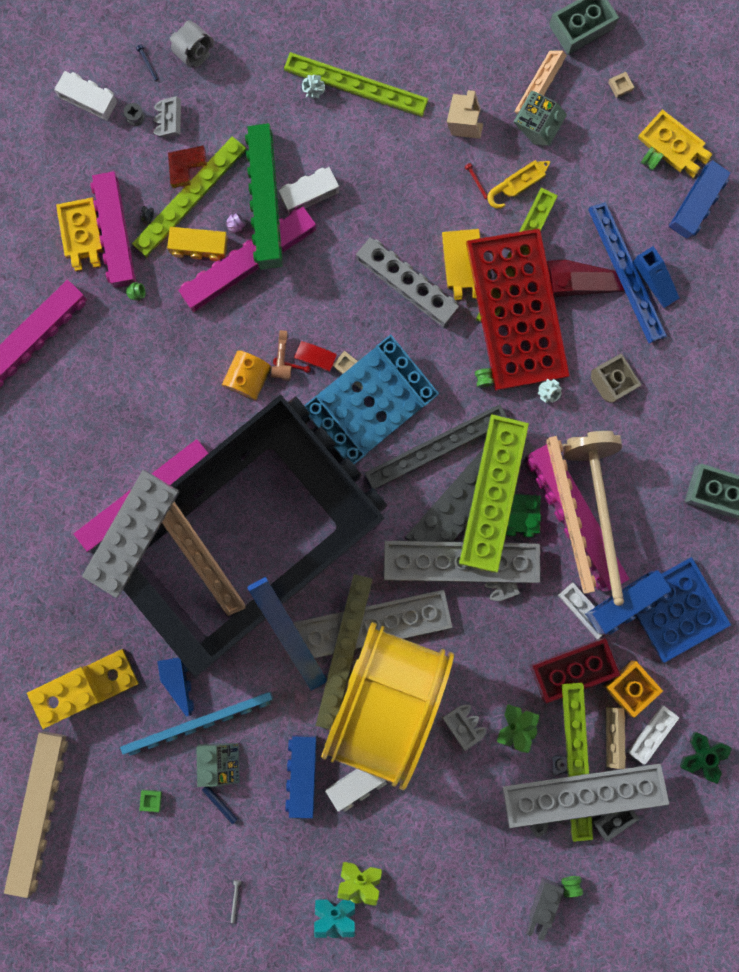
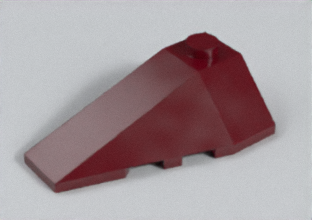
[547,259,625,298]

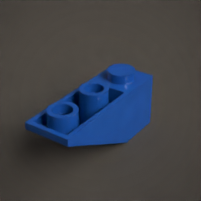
[633,246,680,308]
[157,657,194,717]

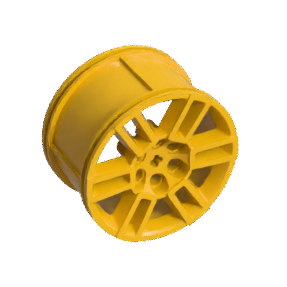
[321,622,454,790]

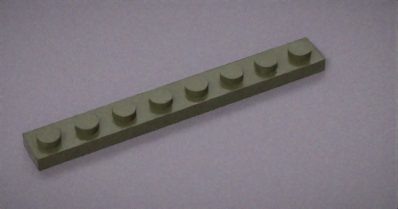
[315,574,373,730]

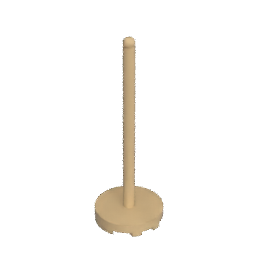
[562,431,624,606]

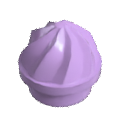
[227,213,246,232]

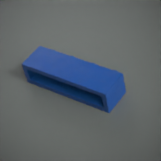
[668,160,731,239]
[285,735,317,818]

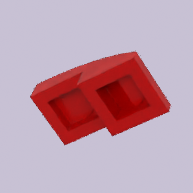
[294,341,337,372]

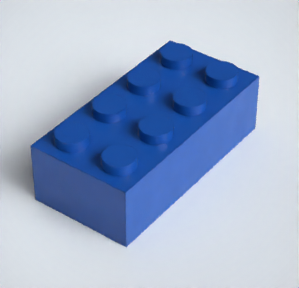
[585,570,671,635]

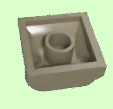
[591,353,641,403]

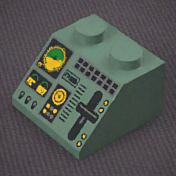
[513,91,567,146]
[196,743,240,787]

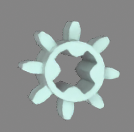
[302,75,325,99]
[538,379,562,403]

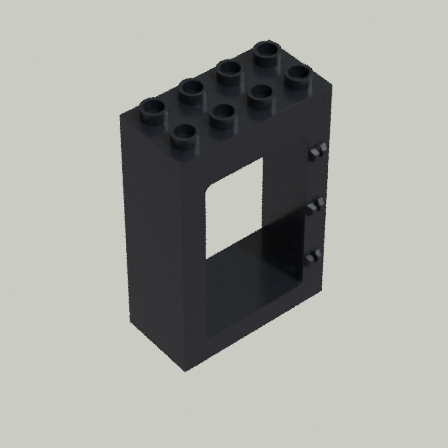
[90,394,387,677]

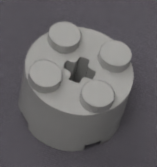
[170,20,214,68]

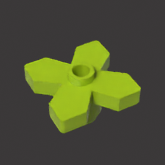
[337,862,382,906]

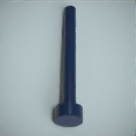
[136,44,158,81]

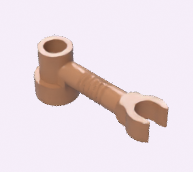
[271,330,292,381]

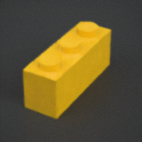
[167,227,228,261]

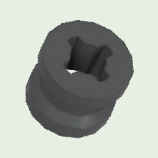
[124,103,145,126]

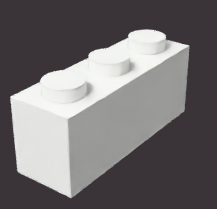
[54,71,117,121]
[278,167,339,216]
[325,769,387,812]

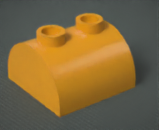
[221,351,271,401]

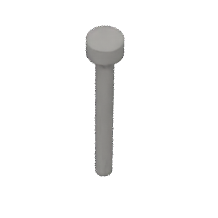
[231,880,241,923]

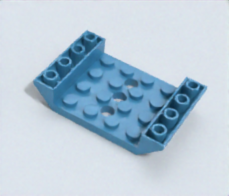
[304,334,439,464]

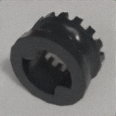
[140,205,154,224]

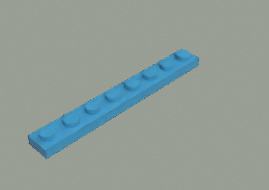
[120,691,274,756]

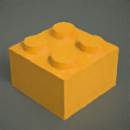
[603,660,663,718]

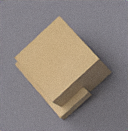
[447,90,483,139]

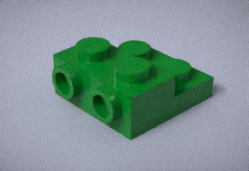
[505,494,541,538]

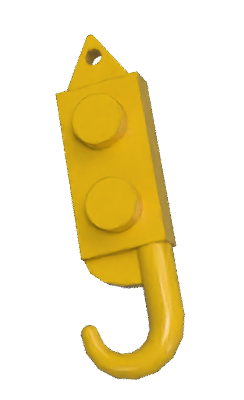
[487,160,550,209]

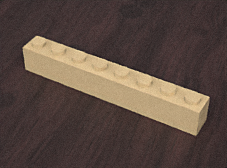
[4,731,68,898]

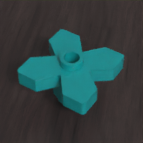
[314,899,355,938]

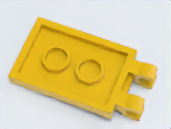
[638,109,712,178]
[56,197,103,272]
[442,229,480,300]

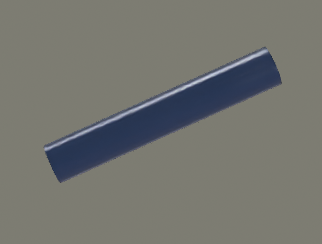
[202,787,238,825]

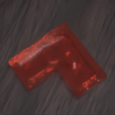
[168,145,207,188]

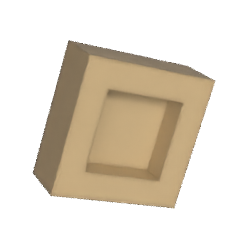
[608,72,634,98]

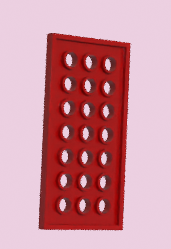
[466,228,570,391]

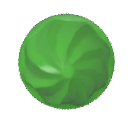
[126,282,146,301]

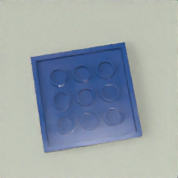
[635,557,731,663]

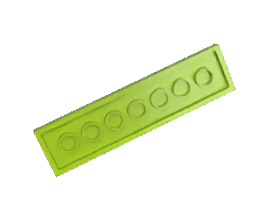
[459,414,529,573]

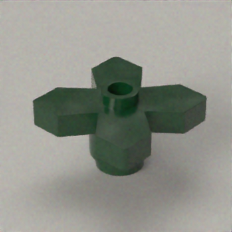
[680,732,732,784]

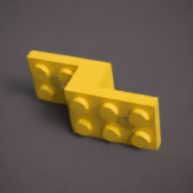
[27,649,139,729]

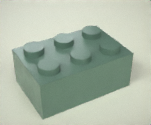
[549,0,619,55]
[684,464,739,520]

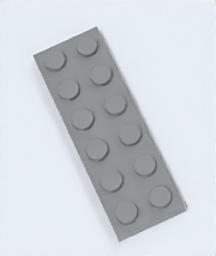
[82,470,180,598]

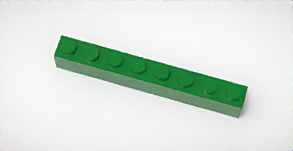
[245,123,283,270]

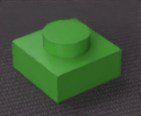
[139,789,162,812]

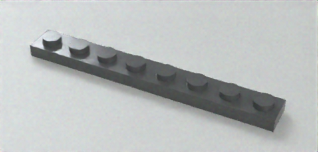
[365,404,507,490]

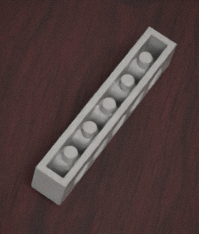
[356,237,459,328]

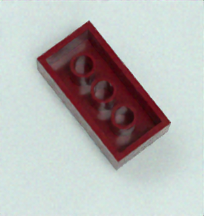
[529,638,620,703]

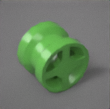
[641,147,663,171]
[474,368,494,388]
[561,876,583,897]

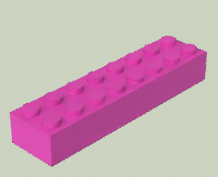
[526,444,629,592]

